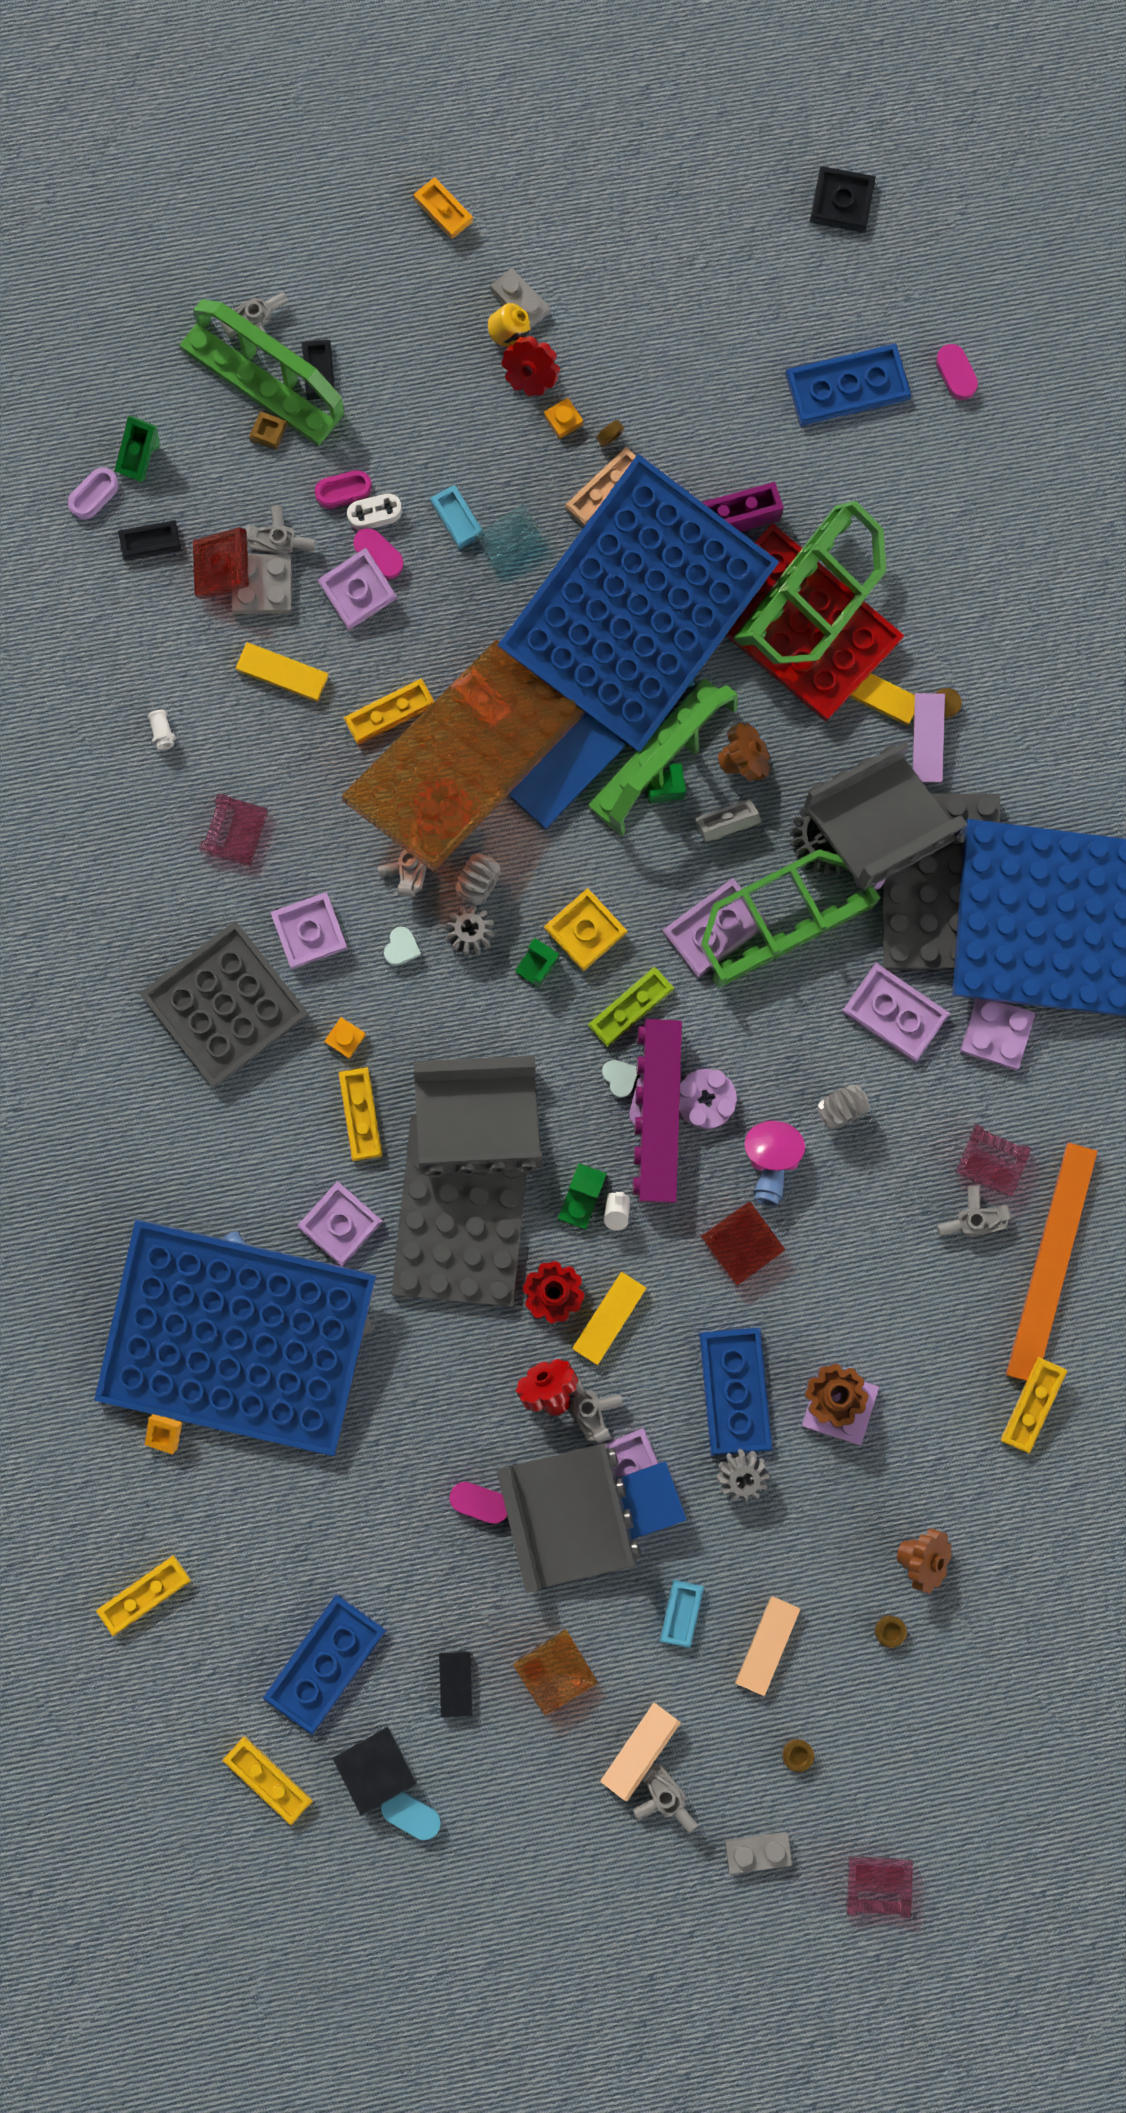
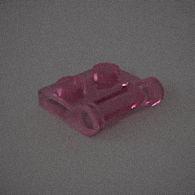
[199,793,269,867]
[955,1124,1032,1197]
[846,1856,913,1918]

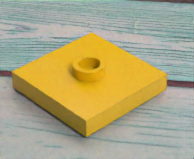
[543,888,628,972]

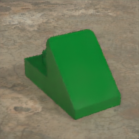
[114,415,160,482]
[557,1163,607,1230]

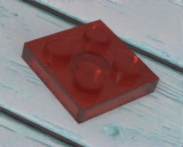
[193,527,249,599]
[700,1201,786,1286]

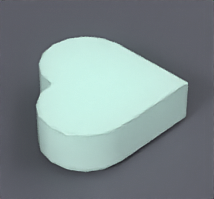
[384,927,421,966]
[602,1060,637,1099]

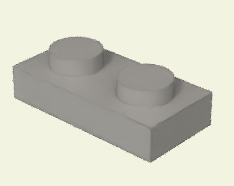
[490,267,550,329]
[695,799,761,842]
[725,1832,792,1874]

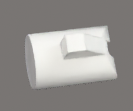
[604,1192,630,1230]

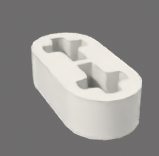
[347,494,402,531]

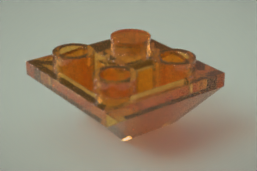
[513,1628,598,1716]

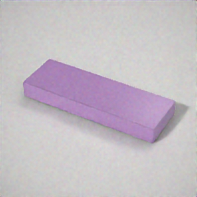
[913,693,945,783]

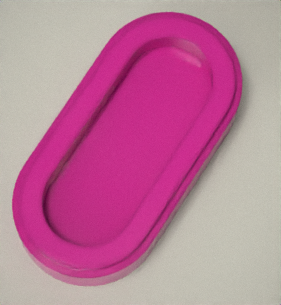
[936,344,978,400]
[314,470,372,509]
[353,528,404,579]
[449,1482,507,1524]

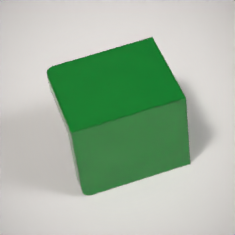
[647,763,686,804]
[515,938,559,989]

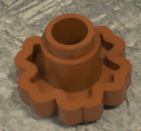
[718,722,771,781]
[804,1364,868,1427]
[897,1528,952,1594]

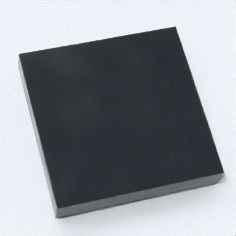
[809,166,876,233]
[332,1727,418,1816]

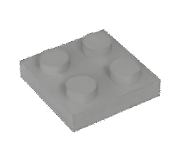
[232,554,292,614]

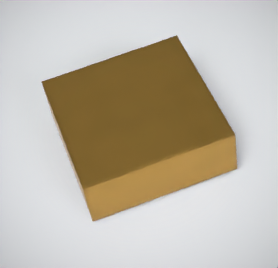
[249,411,287,450]

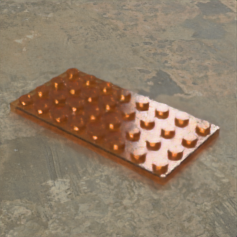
[342,639,586,872]

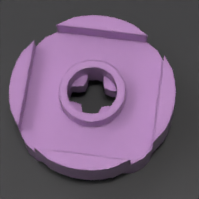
[679,1069,737,1130]

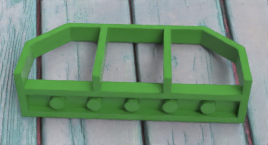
[179,299,345,447]
[733,501,886,664]
[588,678,738,836]
[700,850,880,988]

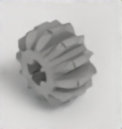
[455,853,501,906]
[445,905,495,956]
[817,1085,870,1129]
[716,1449,770,1504]

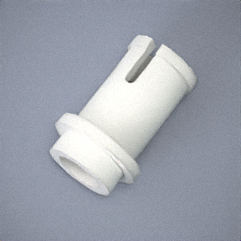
[148,710,176,750]

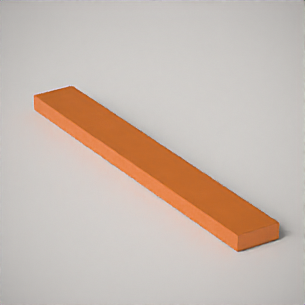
[1006,1142,1098,1382]

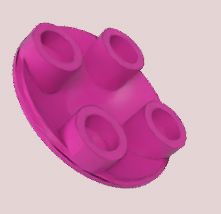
[744,1121,805,1171]

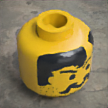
[488,303,530,347]

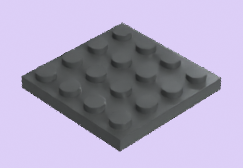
[139,921,309,1088]

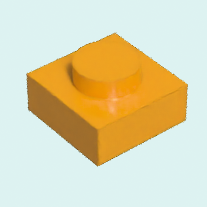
[544,398,584,439]
[324,1017,366,1060]
[144,1414,182,1454]

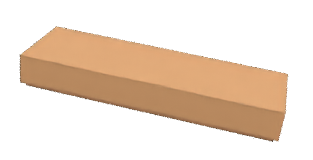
[565,447,636,527]
[735,1596,800,1696]
[600,1703,681,1801]

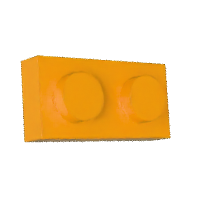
[413,177,473,240]

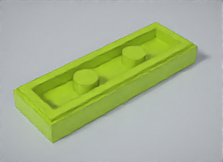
[587,966,675,1048]

